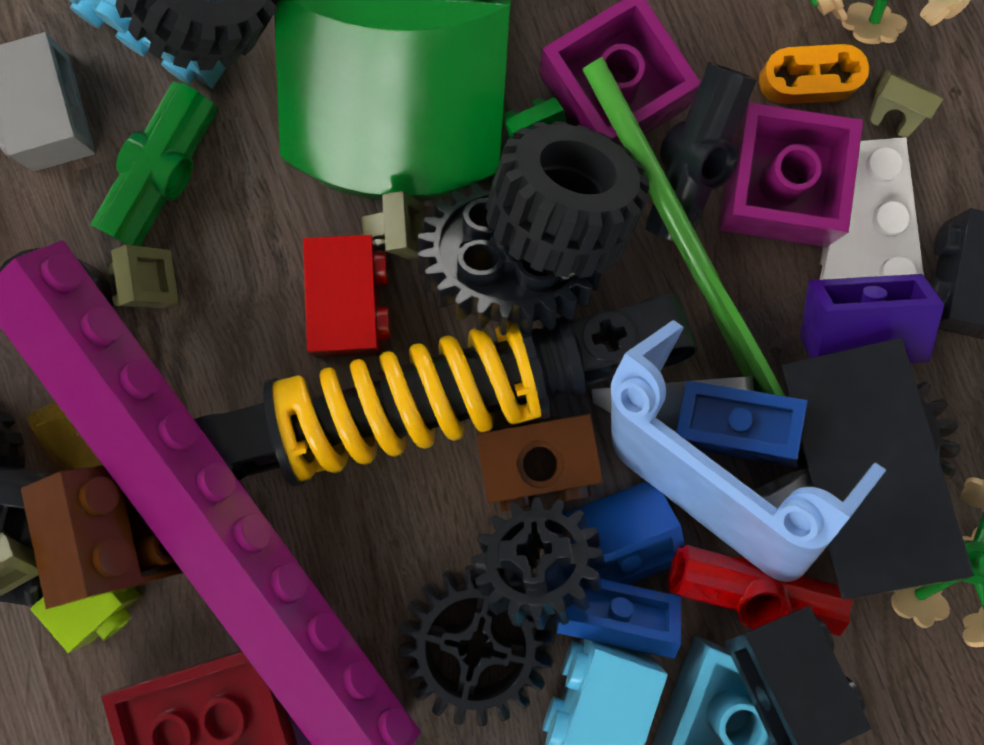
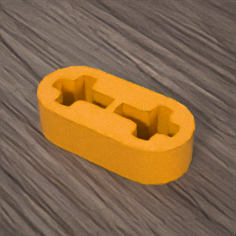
[759,44,869,105]

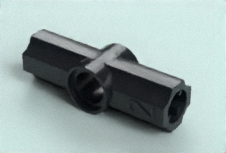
[645,62,757,242]

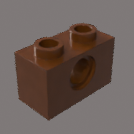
[476,414,603,512]

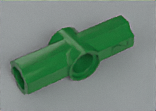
[90,81,219,246]

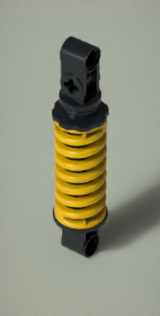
[194,294,698,487]

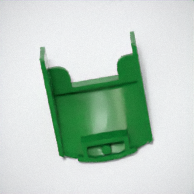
[274,0,512,201]

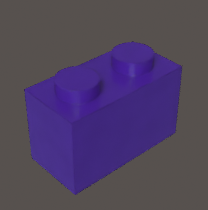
[800,274,944,363]

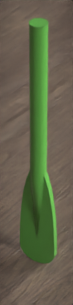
[582,57,786,397]

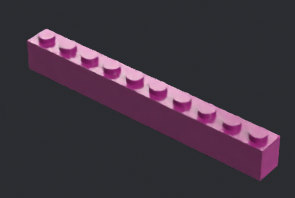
[0,240,421,745]

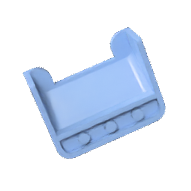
[611,320,886,582]

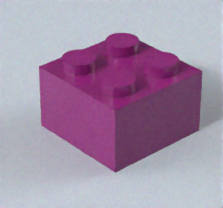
[539,0,700,145]
[717,102,863,248]

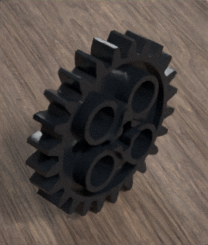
[418,179,602,335]

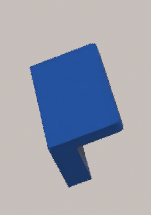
[676,380,808,468]
[556,481,685,585]
[553,579,681,659]

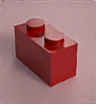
[303,234,391,358]

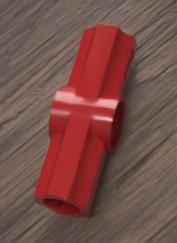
[667,545,853,636]

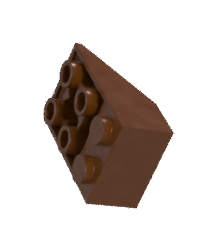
[21,465,184,609]

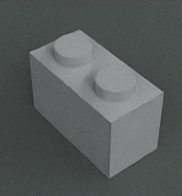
[0,32,96,172]

